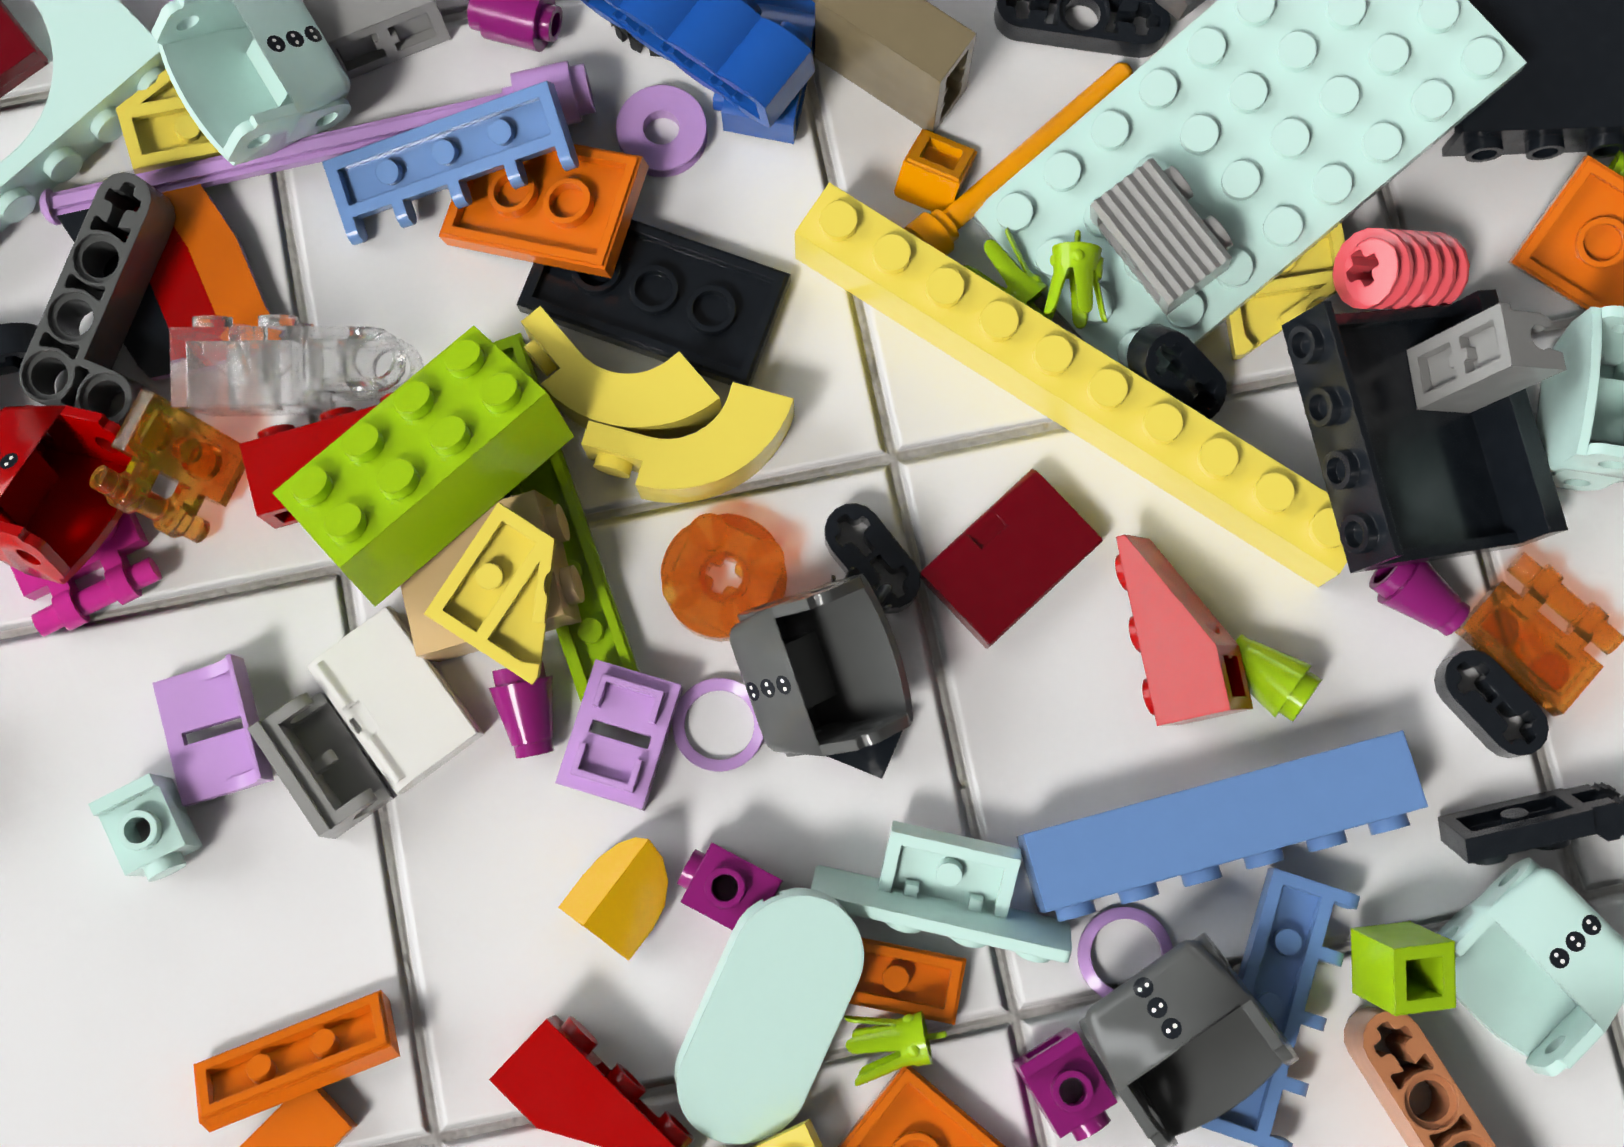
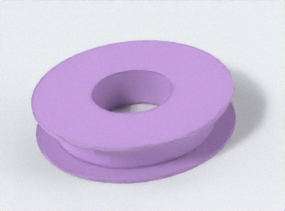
[616,85,708,177]

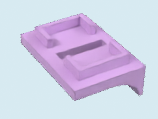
[153,654,274,807]
[555,659,683,811]

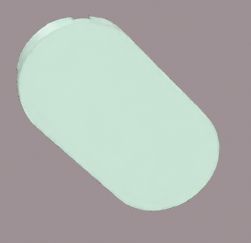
[674,888,864,1144]

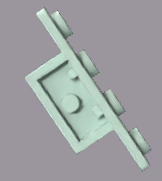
[811,821,1072,963]

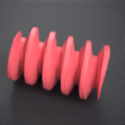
[1332,228,1470,310]

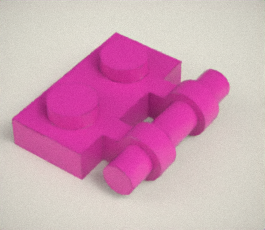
[10,502,162,636]

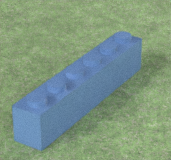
[1016,730,1428,922]

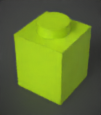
[1351,921,1456,1016]

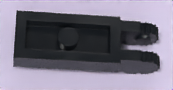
[1438,782,1624,865]

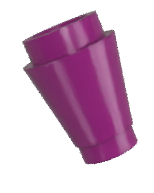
[1369,561,1470,636]
[489,661,554,759]

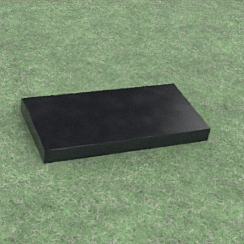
[516,219,791,387]

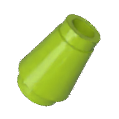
[1236,634,1323,722]

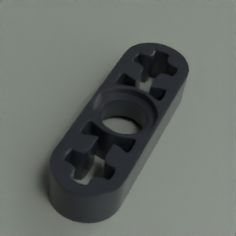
[994,0,1170,58]

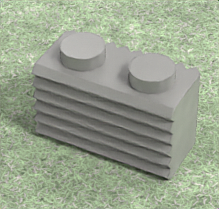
[1090,158,1233,315]

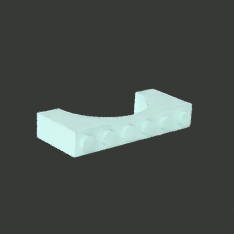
[0,0,166,233]

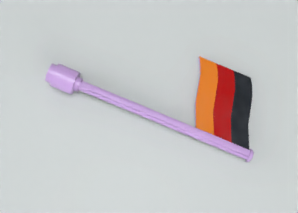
[39,61,596,381]

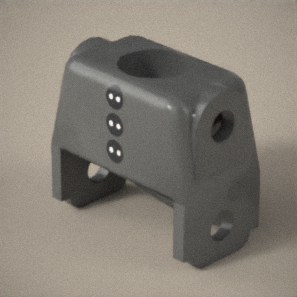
[729,574,913,757]
[1079,932,1299,1147]

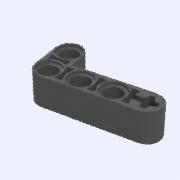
[19,172,176,436]

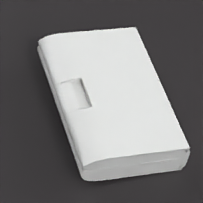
[307,606,484,795]

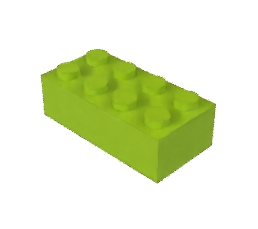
[272,325,574,607]

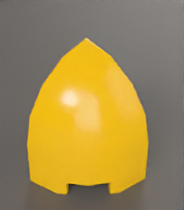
[558,837,668,961]

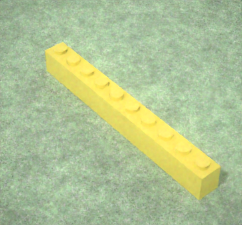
[795,182,1347,587]

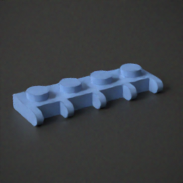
[322,81,579,245]
[1201,868,1360,1147]

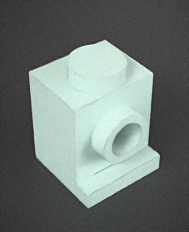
[88,773,203,882]

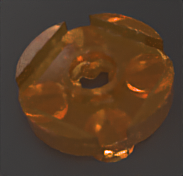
[660,513,788,642]

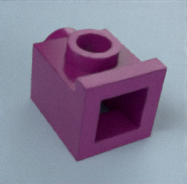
[1012,1027,1118,1141]

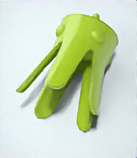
[963,227,1048,315]
[1043,230,1108,329]
[844,1011,947,1086]

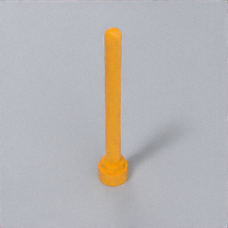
[904,62,1133,256]

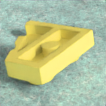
[115,69,221,174]
[1226,222,1345,360]
[424,502,556,685]

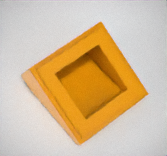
[894,129,977,212]

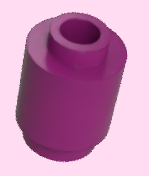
[467,0,562,52]

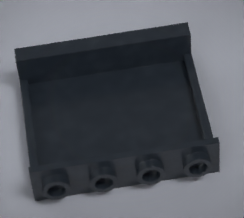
[1442,0,1624,162]
[1282,289,1568,573]

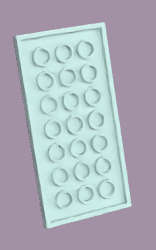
[973,0,1527,369]

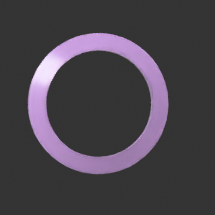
[672,678,764,772]
[1077,907,1173,997]

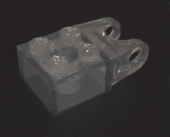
[169,314,424,417]

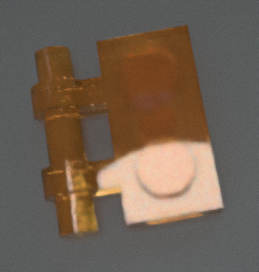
[89,389,245,543]
[1455,552,1624,717]

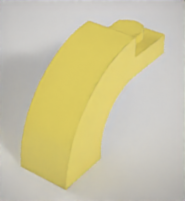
[521,306,722,439]
[581,382,794,503]

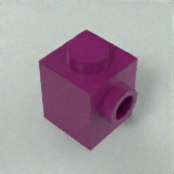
[677,843,783,930]

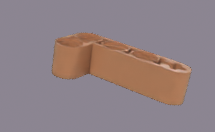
[1344,1007,1496,1147]

